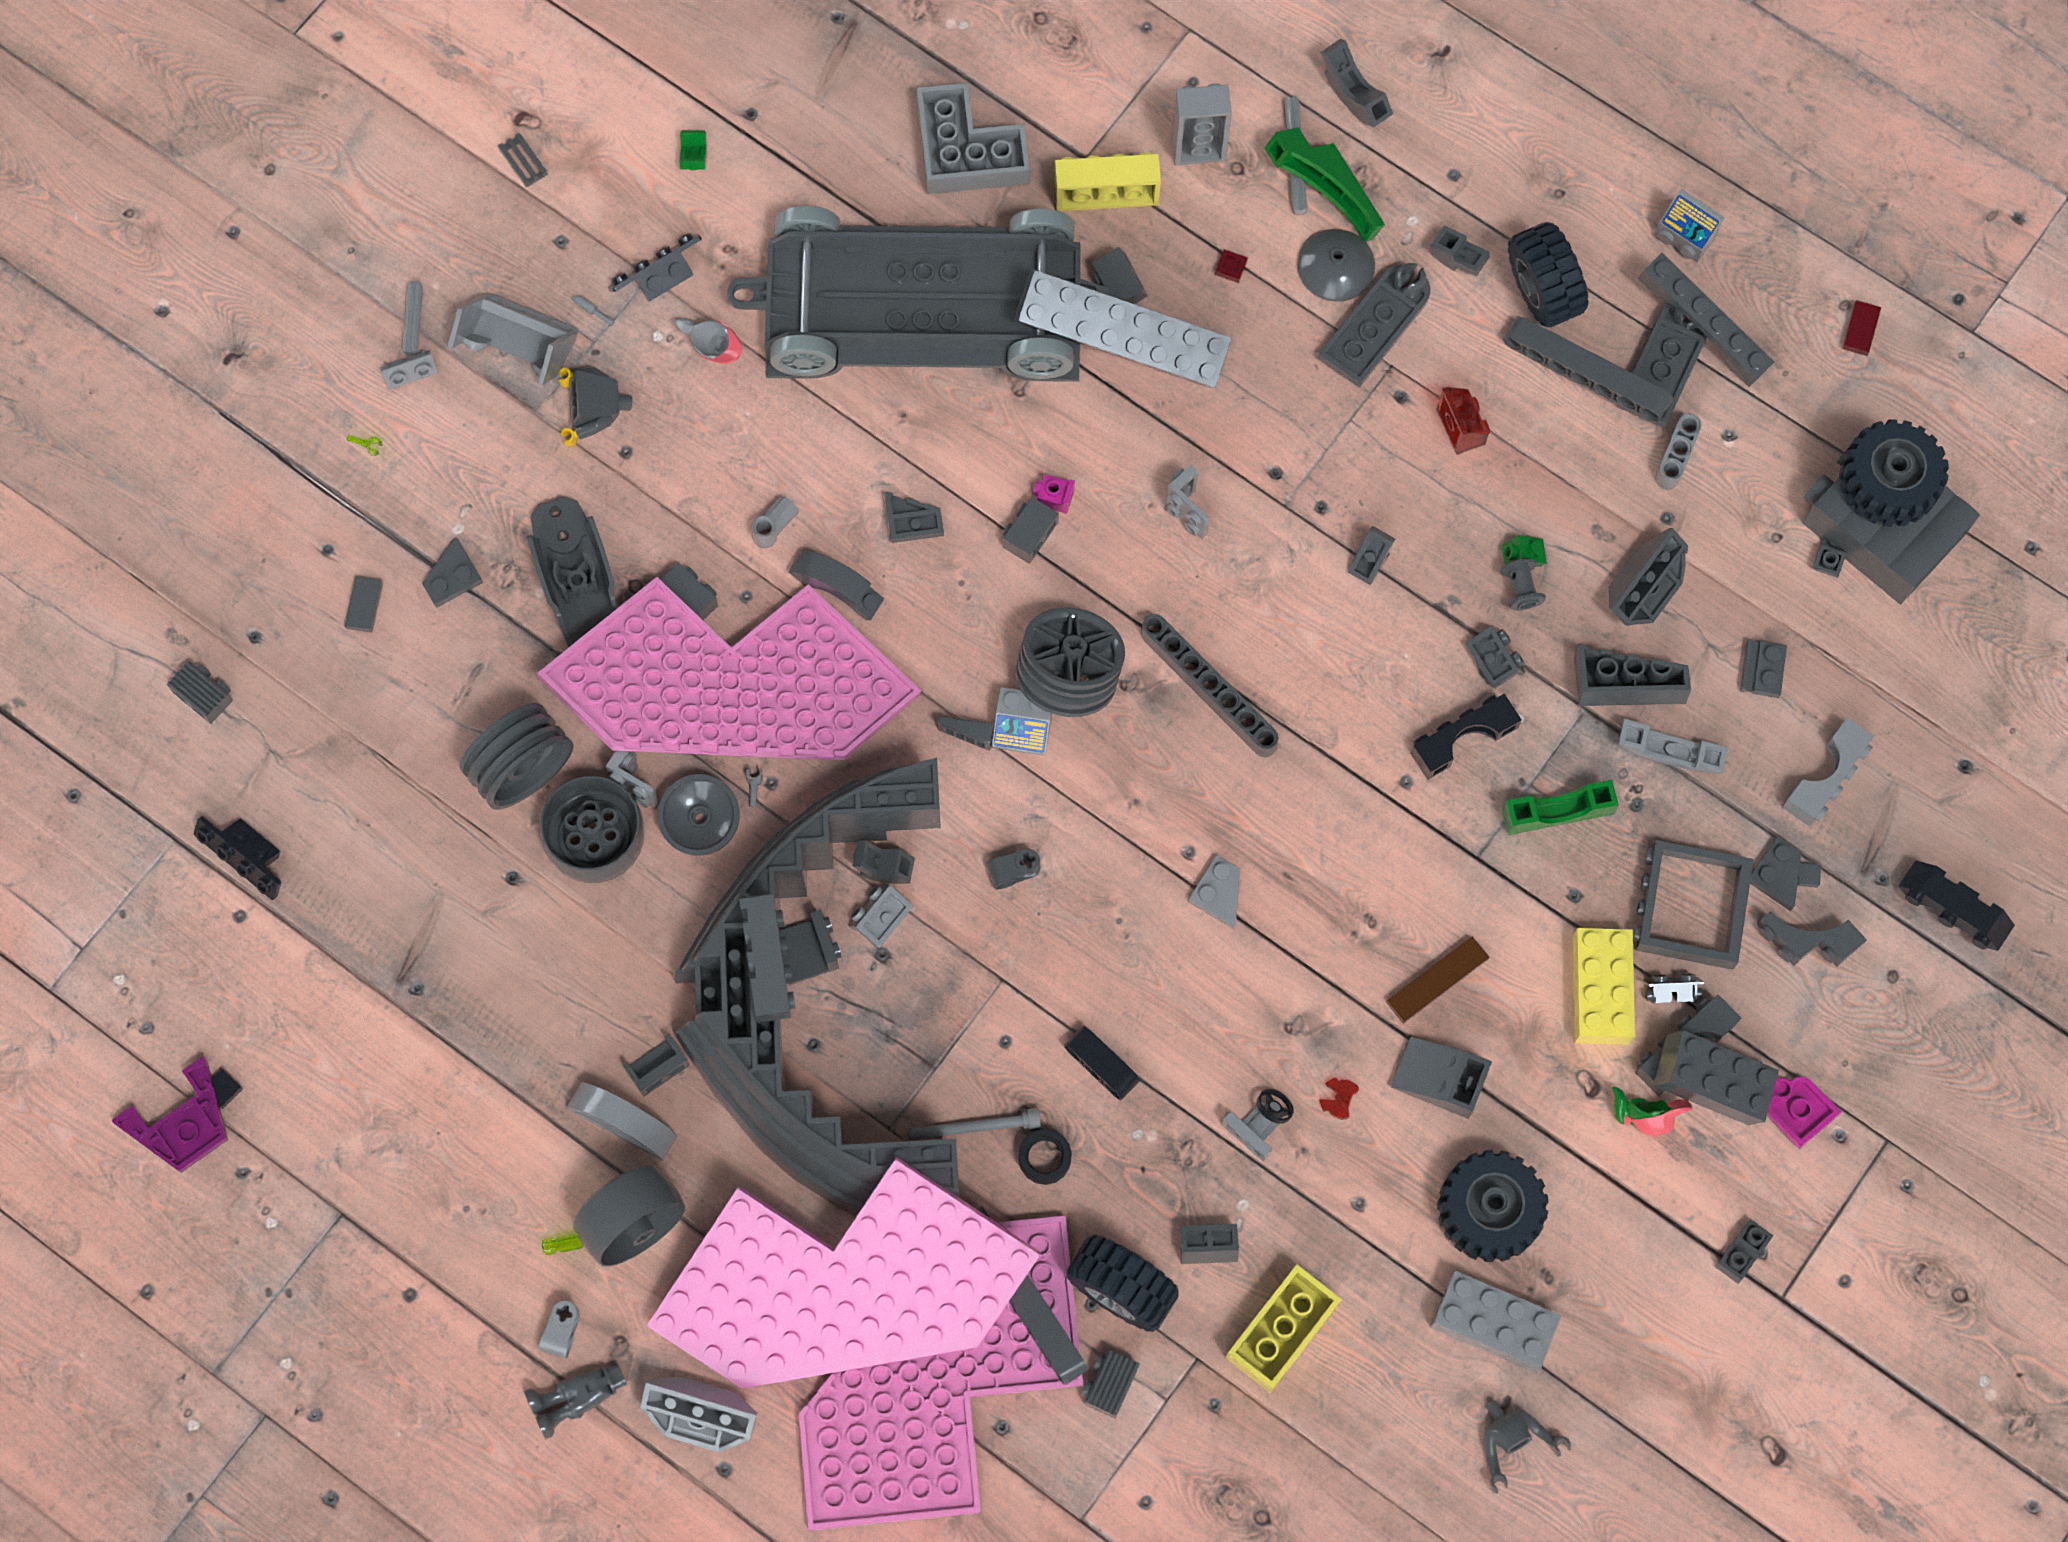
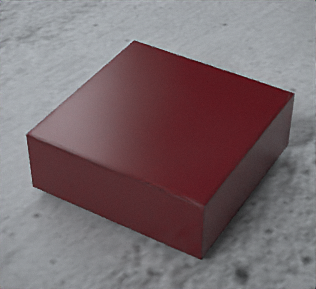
[1215,249,1248,283]

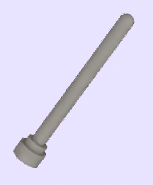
[907,1108,1041,1139]

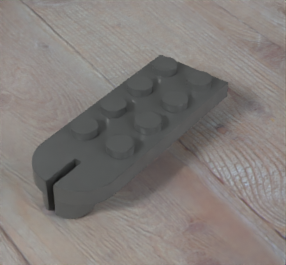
[1318,263,1430,388]
[1617,303,1707,428]

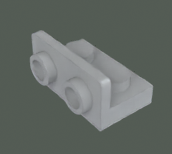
[848,884,913,948]

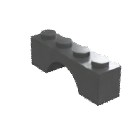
[1636,994,1742,1097]

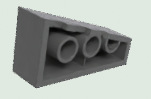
[1574,644,1691,706]
[739,894,795,1023]

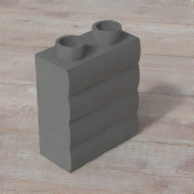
[1803,446,1980,605]

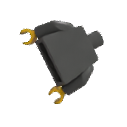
[558,367,632,447]

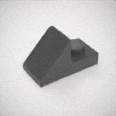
[1348,526,1395,585]

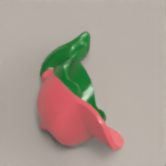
[1612,1086,1693,1137]

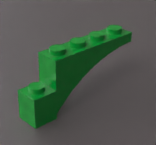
[1264,127,1385,242]

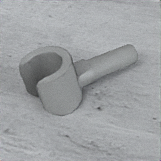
[746,768,763,807]

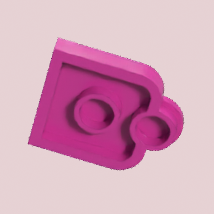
[1767,1077,1841,1150]

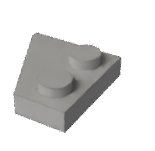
[1188,855,1240,929]

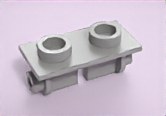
[380,350,438,390]

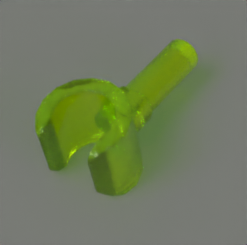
[347,435,383,456]

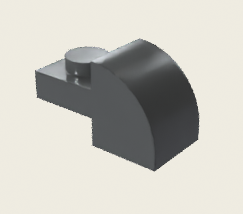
[1431,225,1490,277]

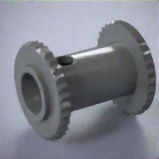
[1500,559,1546,611]

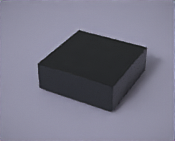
[212,1069,243,1109]

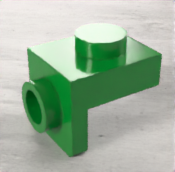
[679,130,707,171]
[1502,535,1547,567]

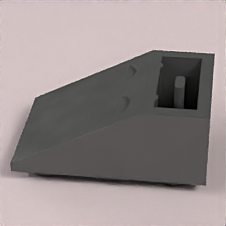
[1391,1037,1492,1119]

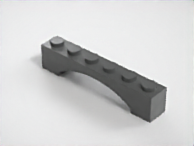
[1637,253,1774,387]

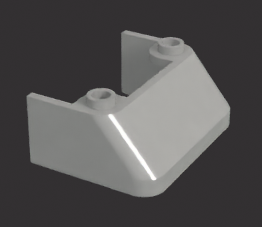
[448,293,578,385]

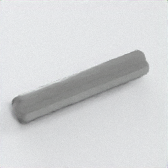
[402,281,423,355]

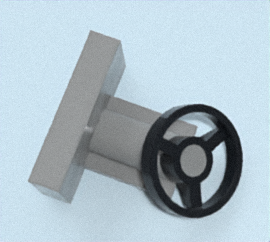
[1222,1089,1294,1162]

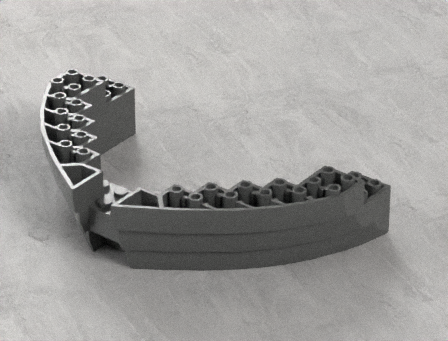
[674,758,959,1216]

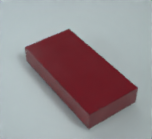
[1842,300,1881,356]

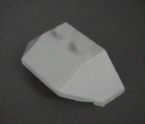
[640,1376,757,1452]

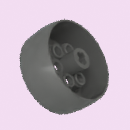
[540,776,645,883]
[573,1165,685,1267]

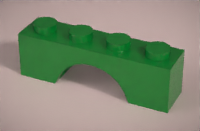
[1502,780,1619,836]

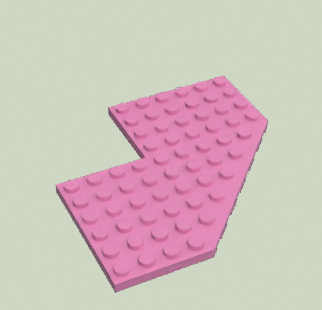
[537,577,921,760]
[647,1157,1041,1389]
[799,1216,1083,1531]

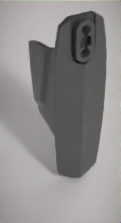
[527,497,618,647]

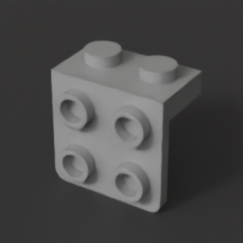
[1165,465,1210,539]

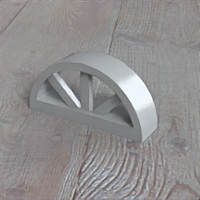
[566,1083,677,1161]

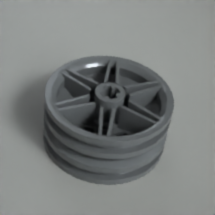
[1015,607,1125,717]
[460,703,574,810]

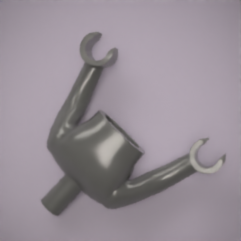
[1484,1401,1571,1494]

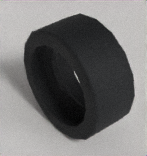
[1018,1129,1072,1185]

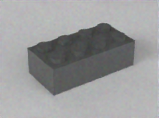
[1653,1030,1779,1125]

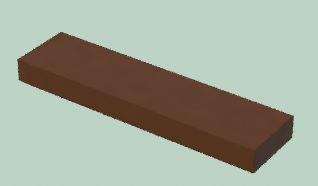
[1386,936,1490,1024]

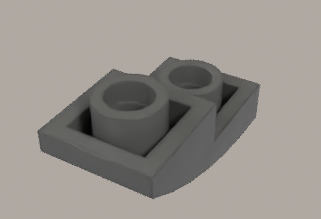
[1812,538,1847,578]
[1715,1219,1774,1284]

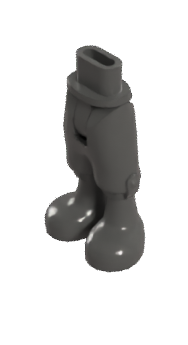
[523,1364,627,1440]

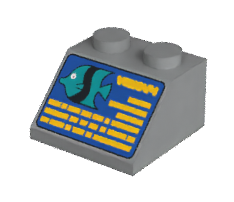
[1655,189,1724,262]
[992,687,1052,756]

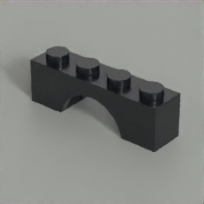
[1410,693,1522,780]

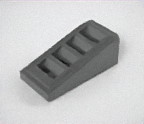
[938,717,993,750]

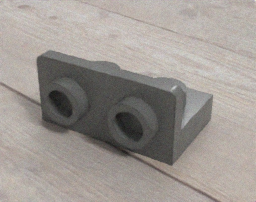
[1465,626,1526,689]

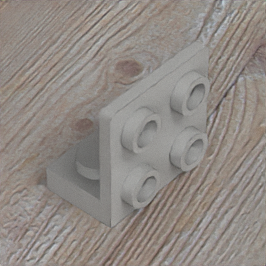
[606,751,659,809]

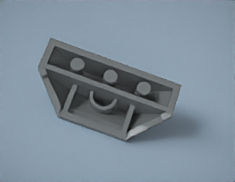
[1609,528,1688,626]

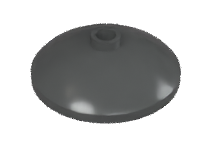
[1298,229,1375,302]
[658,774,740,856]

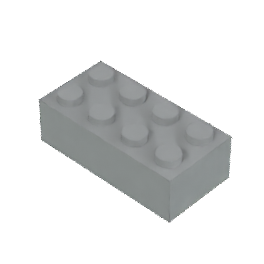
[1172,83,1232,165]
[1431,1271,1561,1373]

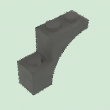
[1757,911,1867,967]

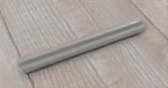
[1285,96,1307,215]

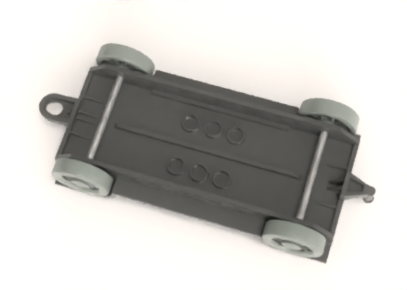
[727,206,1109,382]

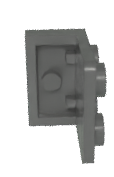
[780,910,842,985]

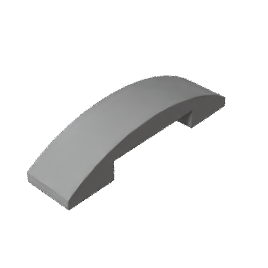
[1618,719,1728,774]

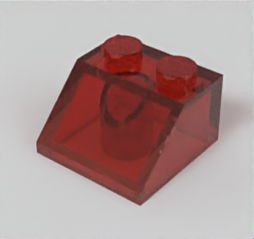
[1436,387,1490,455]

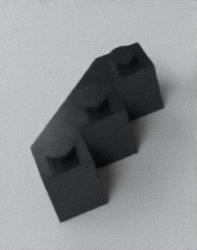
[1899,860,2015,951]

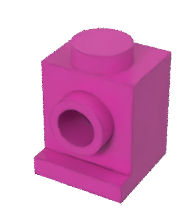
[1033,474,1075,514]

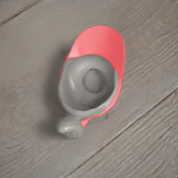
[675,318,742,364]

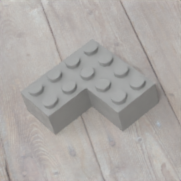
[917,83,1030,194]

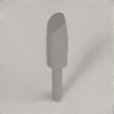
[571,296,614,326]

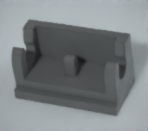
[1180,1224,1239,1264]

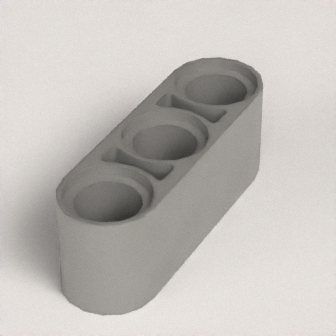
[1655,413,1702,490]

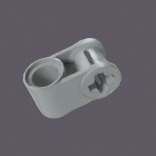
[539,1301,580,1359]

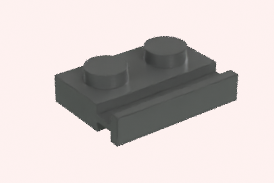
[1740,639,1787,698]

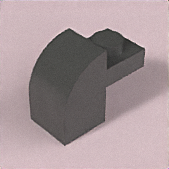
[852,840,915,884]

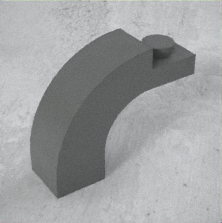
[1321,38,1393,128]
[789,551,884,620]

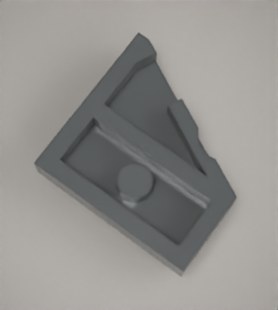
[884,492,944,543]
[422,538,483,608]
[1750,836,1801,911]

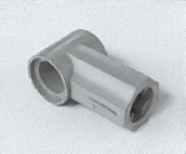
[752,496,799,548]

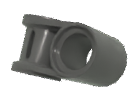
[986,849,1041,890]

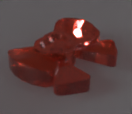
[1319,1078,1359,1120]

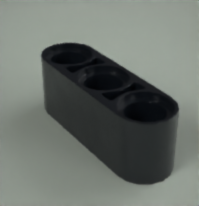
[1064,1025,1141,1101]

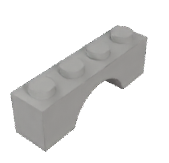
[1782,718,1874,826]

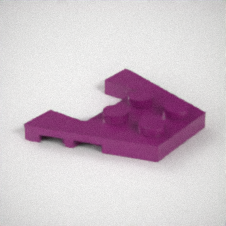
[111,1056,228,1173]

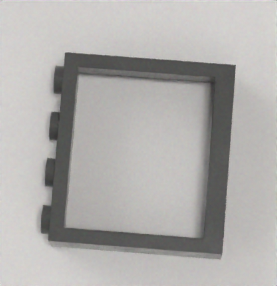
[1633,840,1754,970]

